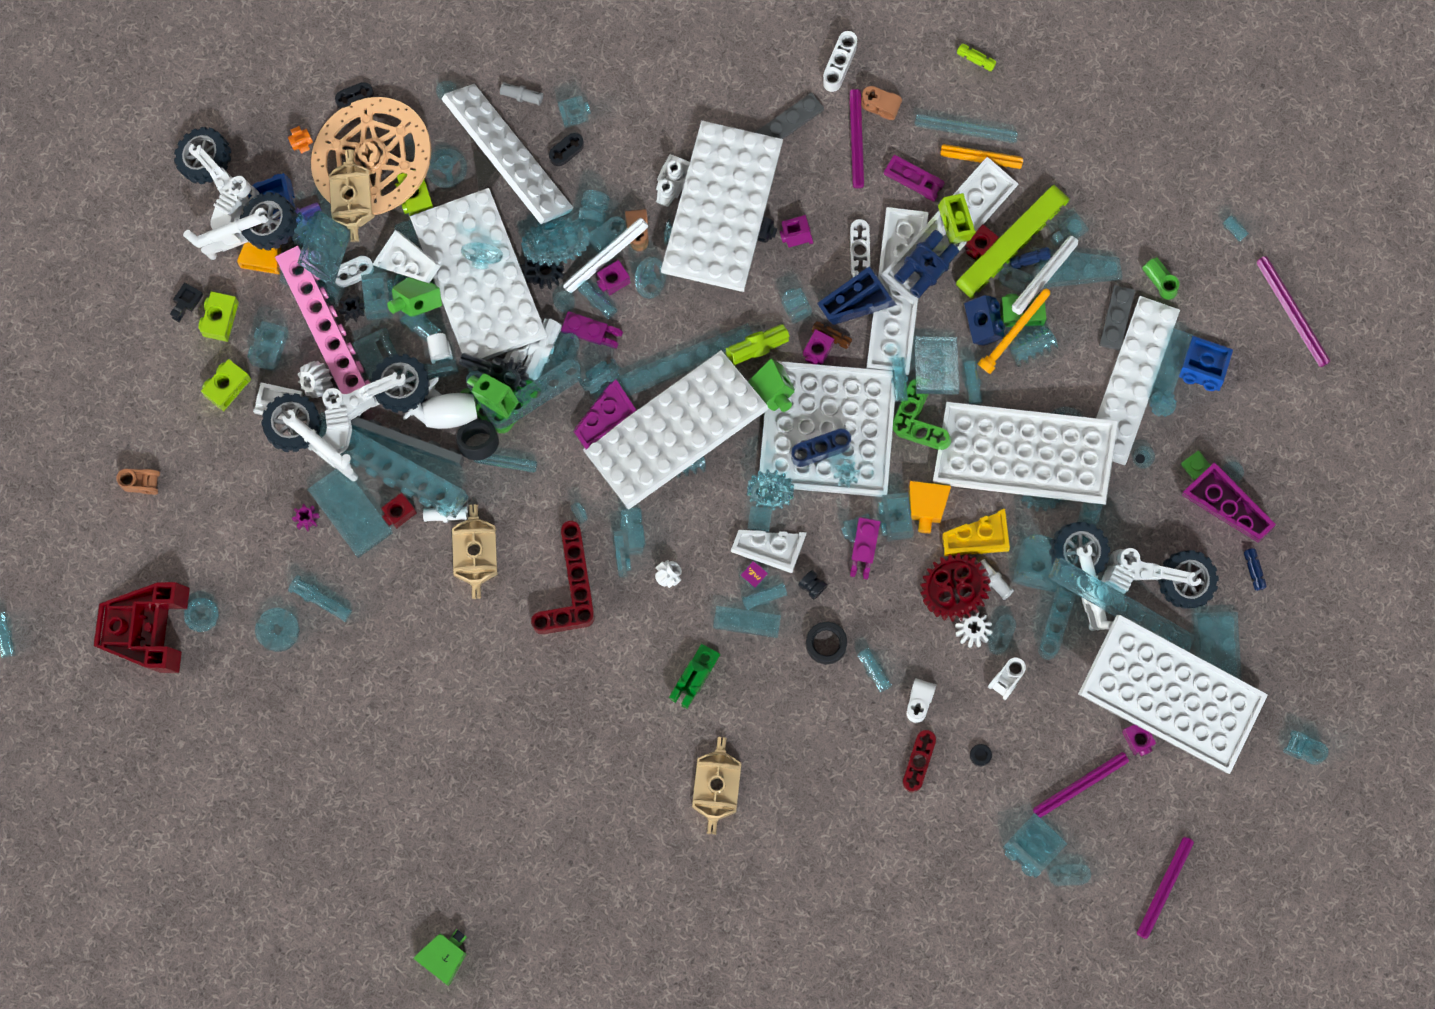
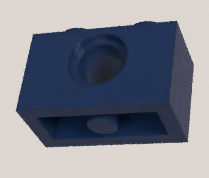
[964,295,1005,346]

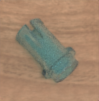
[1222,215,1249,242]

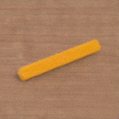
[940,144,1023,169]

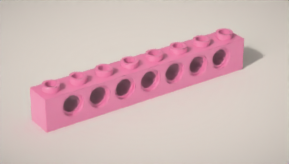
[275,246,370,394]

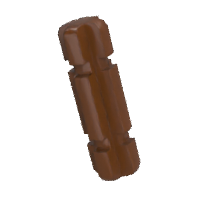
[812,321,852,349]

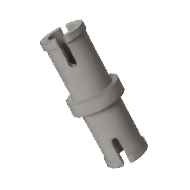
[500,82,543,106]

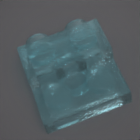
[1003,813,1067,878]

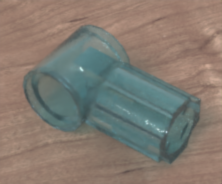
[399,313,443,342]

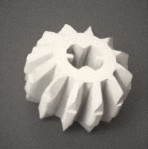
[298,361,333,398]
[955,612,992,648]

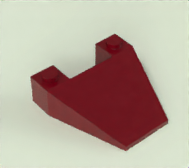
[94,582,190,673]

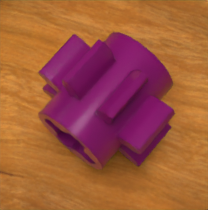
[292,504,320,532]

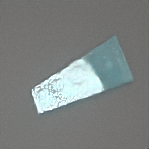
[1032,247,1122,289]

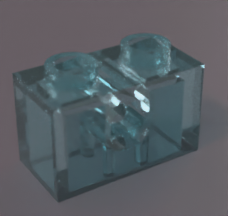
[361,272,394,321]
[878,492,914,541]

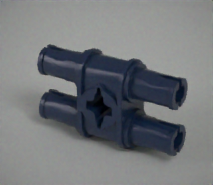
[894,230,960,298]

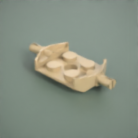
[329,150,375,242]
[452,504,498,599]
[692,737,741,835]

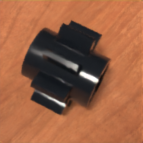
[757,217,778,243]
[339,295,366,322]

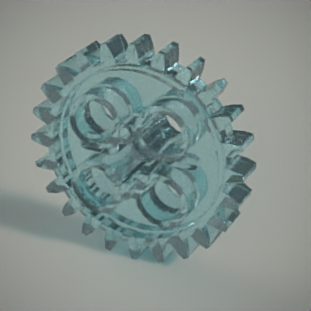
[521,217,590,266]

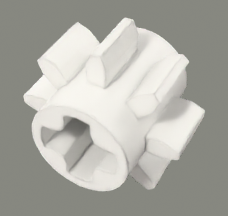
[655,560,682,588]

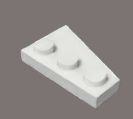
[372,230,440,283]
[731,530,807,573]

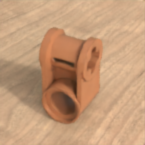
[861,86,902,120]
[625,209,649,251]
[116,469,160,495]

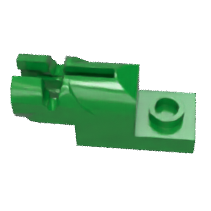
[669,644,720,709]

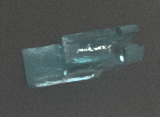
[614,508,646,578]

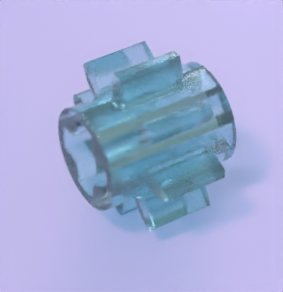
[1149,390,1177,417]
[833,460,860,488]

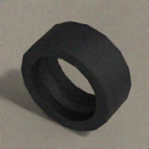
[456,419,499,461]
[806,621,848,665]

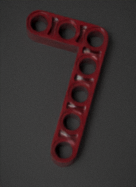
[531,521,595,634]

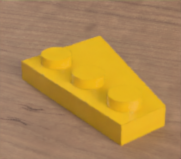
[942,509,1010,556]

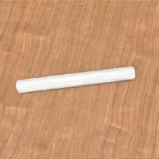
[563,218,648,293]
[1012,236,1078,315]

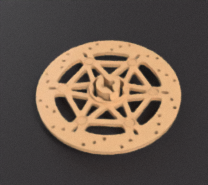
[311,97,431,215]

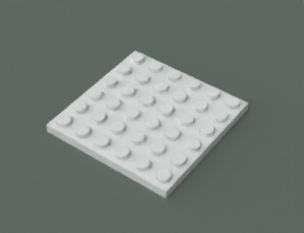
[758,361,897,497]

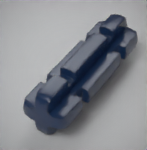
[1010,247,1051,270]
[1244,548,1267,591]

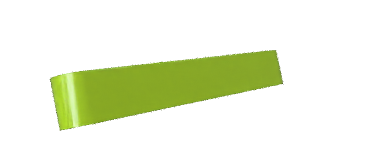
[956,185,1070,299]

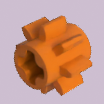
[288,126,313,154]

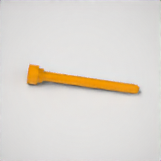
[977,288,1051,374]

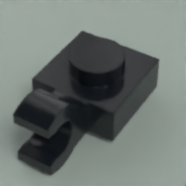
[170,282,203,322]

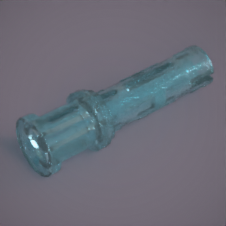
[288,575,352,622]

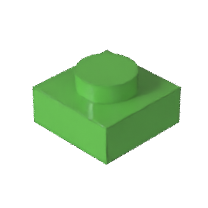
[1181,450,1211,481]

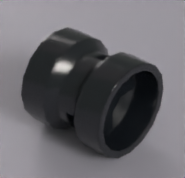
[798,570,828,600]

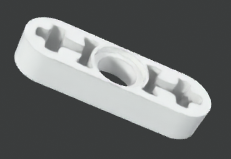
[850,219,870,277]

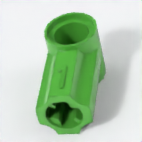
[1142,257,1179,300]

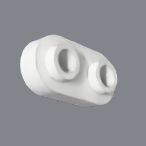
[332,256,374,287]

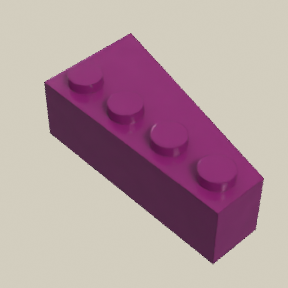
[1182,462,1276,543]

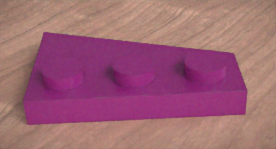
[573,378,637,449]

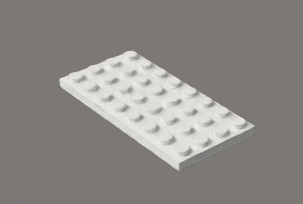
[661,121,783,292]
[410,188,547,360]
[583,350,769,510]
[933,402,1118,504]
[1078,615,1268,774]

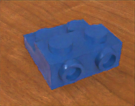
[248,173,296,220]
[1179,336,1233,391]

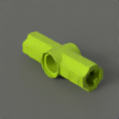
[726,324,790,365]

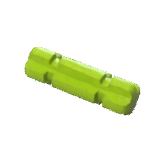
[957,44,996,71]

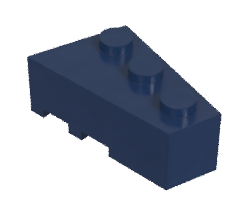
[817,266,897,325]

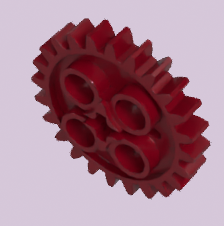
[920,553,991,622]

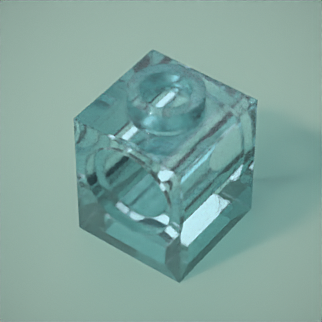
[558,95,591,128]
[781,288,812,324]

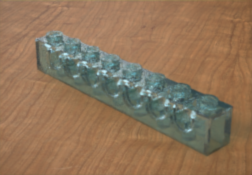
[319,412,469,518]

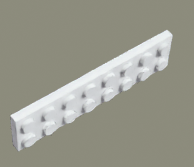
[442,84,573,224]
[880,157,1019,304]
[867,207,928,375]
[1096,296,1180,465]

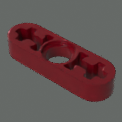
[903,730,936,793]

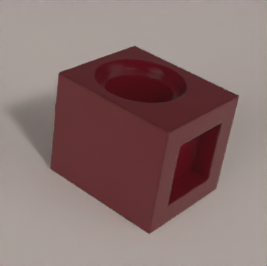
[965,224,999,260]
[381,492,417,529]

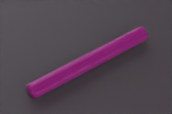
[849,89,864,189]
[1033,752,1129,818]
[1137,837,1194,939]

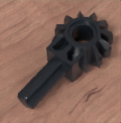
[519,253,564,290]
[459,353,529,393]

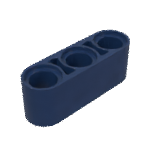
[791,429,851,467]

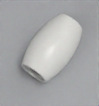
[422,393,477,429]

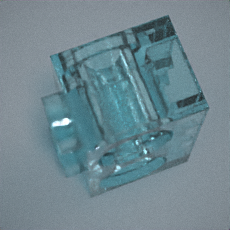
[248,321,289,372]

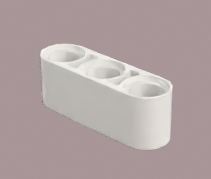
[823,31,857,92]

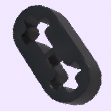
[335,82,374,109]
[549,133,584,166]

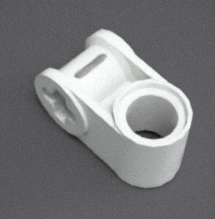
[427,333,453,364]
[988,658,1026,700]
[907,678,936,723]

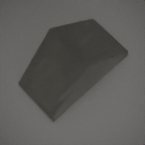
[473,151,501,191]

